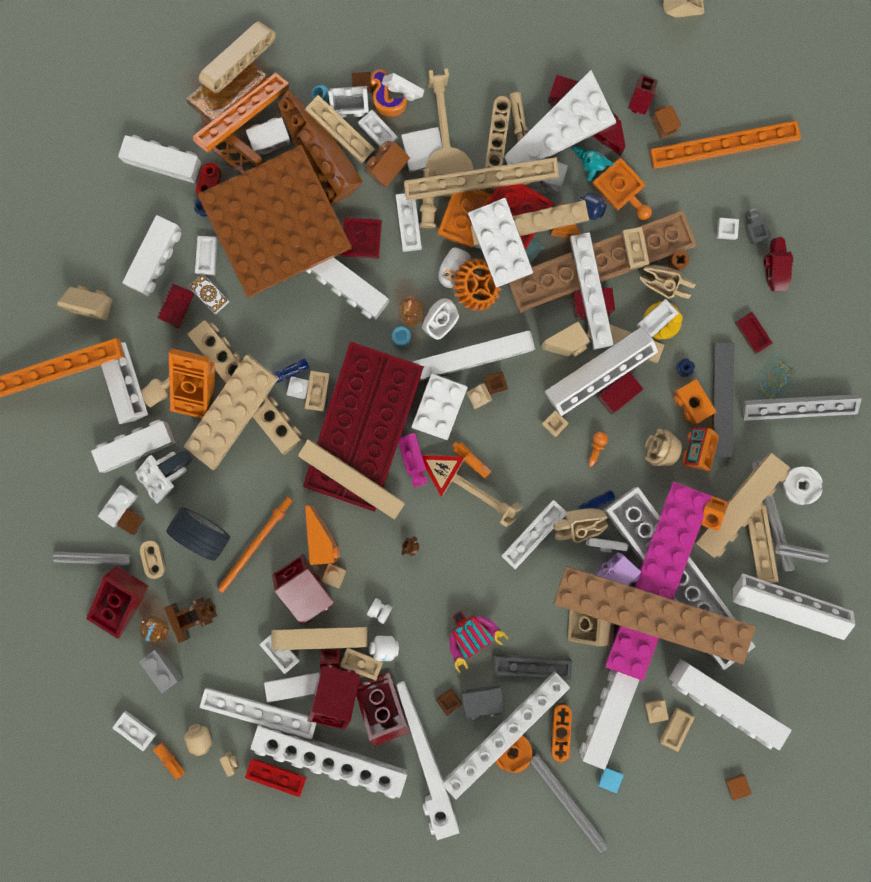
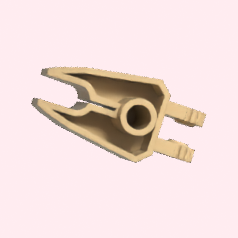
[640,265,696,299]
[553,508,608,543]

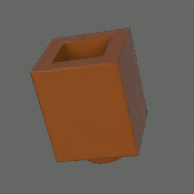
[651,105,682,139]

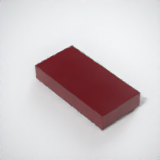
[735,312,773,354]

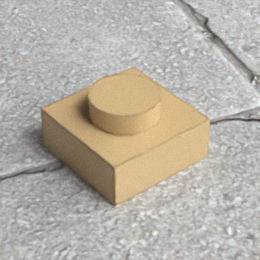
[466,383,492,409]
[542,410,569,437]
[321,563,347,589]
[644,699,669,723]
[220,751,239,777]

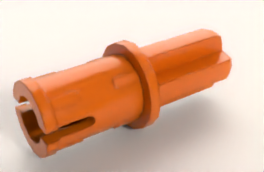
[153,742,185,780]

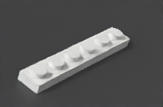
[570,232,614,350]
[199,687,317,739]

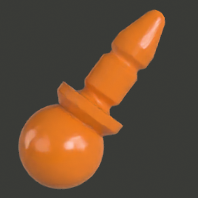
[589,431,608,467]

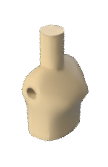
[141,378,169,407]

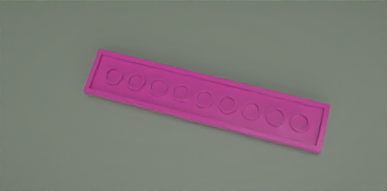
[605,482,711,681]

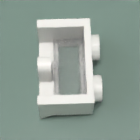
[328,86,369,118]

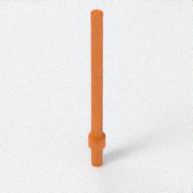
[217,496,293,593]

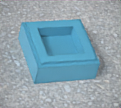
[598,767,624,794]

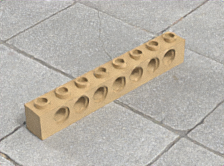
[187,320,303,455]

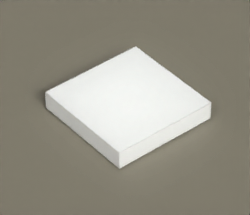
[401,127,442,173]

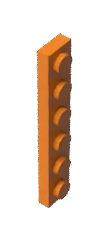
[193,73,289,152]

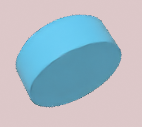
[392,326,411,346]

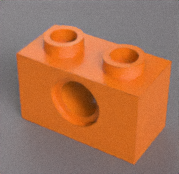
[673,379,717,425]

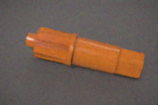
[452,442,491,479]

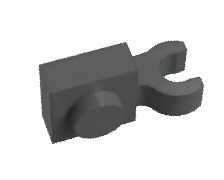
[745,208,771,244]

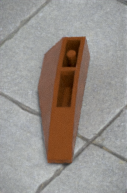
[278,91,363,206]

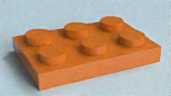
[437,190,492,249]

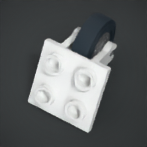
[135,450,193,503]

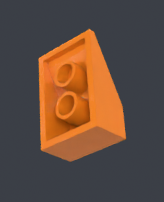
[305,505,340,565]

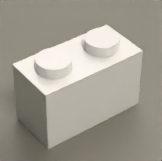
[246,117,292,156]

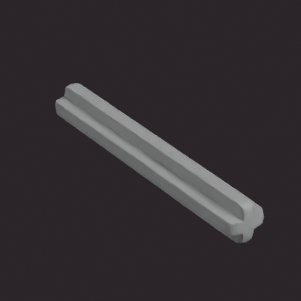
[53,552,131,565]

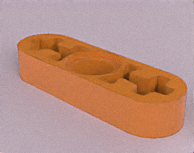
[551,703,572,762]

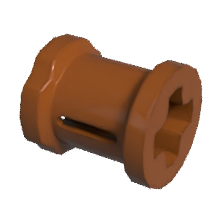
[668,251,689,271]

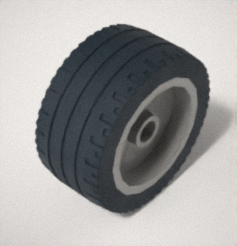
[166,507,230,561]

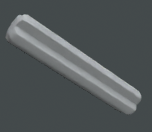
[775,543,829,563]

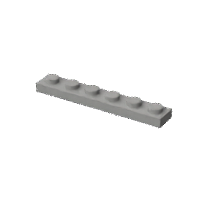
[742,394,862,421]

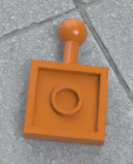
[592,157,652,220]

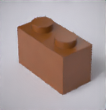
[364,141,410,187]

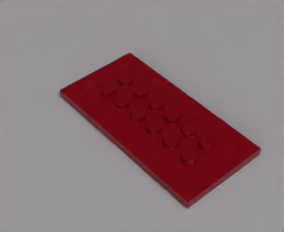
[303,341,424,512]

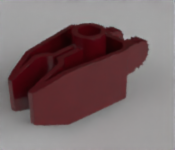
[763,237,794,292]

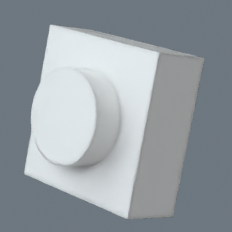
[717,218,739,240]
[287,377,309,400]

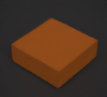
[725,774,752,801]

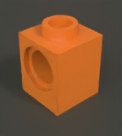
[701,496,729,531]

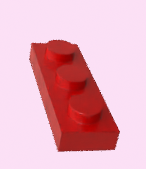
[245,757,307,797]

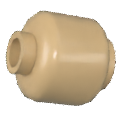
[184,724,212,756]

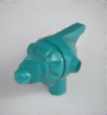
[572,146,614,182]

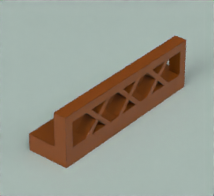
[198,113,264,174]

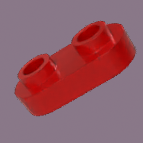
[196,162,221,194]

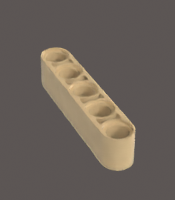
[199,21,276,93]
[485,96,511,192]
[271,627,367,650]

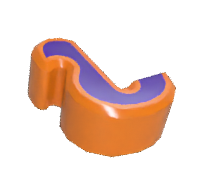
[370,69,407,117]

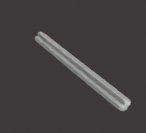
[751,460,795,572]
[530,754,608,853]

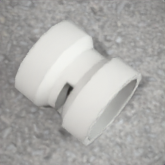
[367,598,393,624]

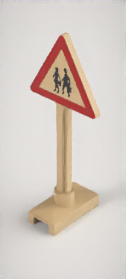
[422,455,523,527]

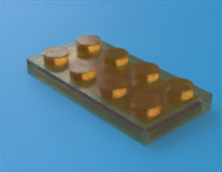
[186,63,268,122]

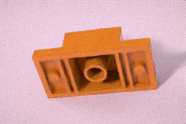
[169,348,215,419]

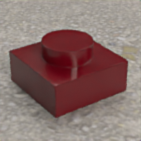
[320,648,341,668]

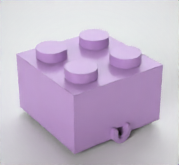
[596,551,641,585]

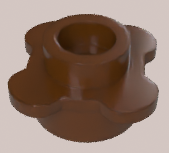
[401,536,419,556]

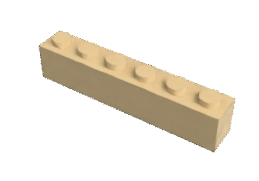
[694,453,790,558]

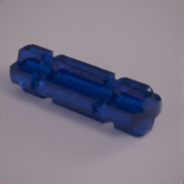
[273,359,309,383]
[578,490,615,510]

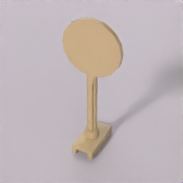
[426,68,474,197]

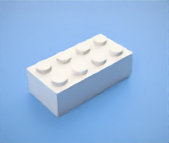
[468,198,534,288]

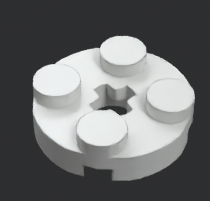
[781,466,823,505]

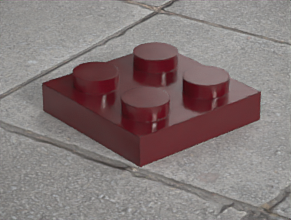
[341,217,382,259]

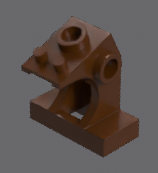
[164,597,217,643]

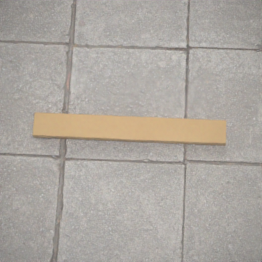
[404,157,559,201]

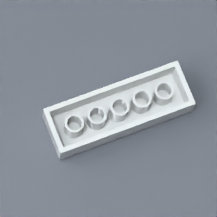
[668,659,792,751]

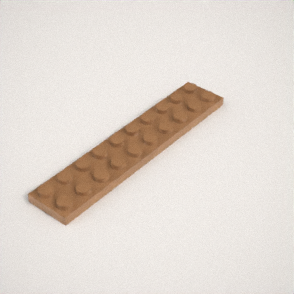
[508,210,697,313]
[553,565,756,665]

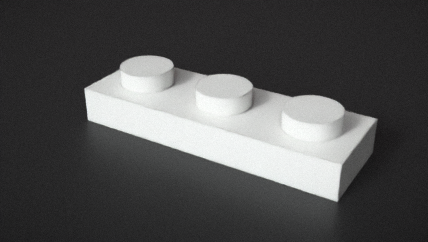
[396,194,422,252]

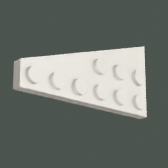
[504,70,616,165]

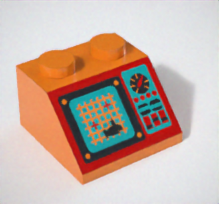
[682,427,719,472]

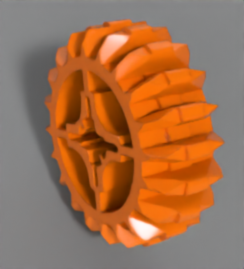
[452,258,502,311]

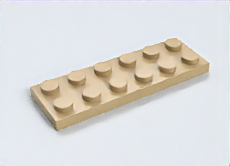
[183,355,279,470]

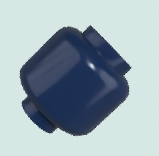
[578,193,607,221]

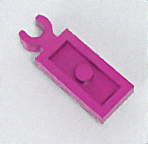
[398,433,428,488]

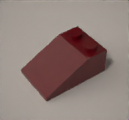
[86,566,149,639]
[356,672,411,746]

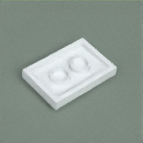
[411,373,467,440]

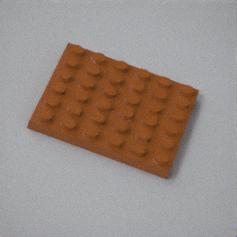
[197,145,352,298]

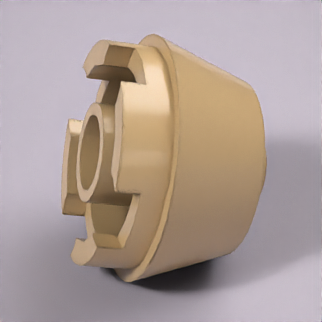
[644,429,682,466]

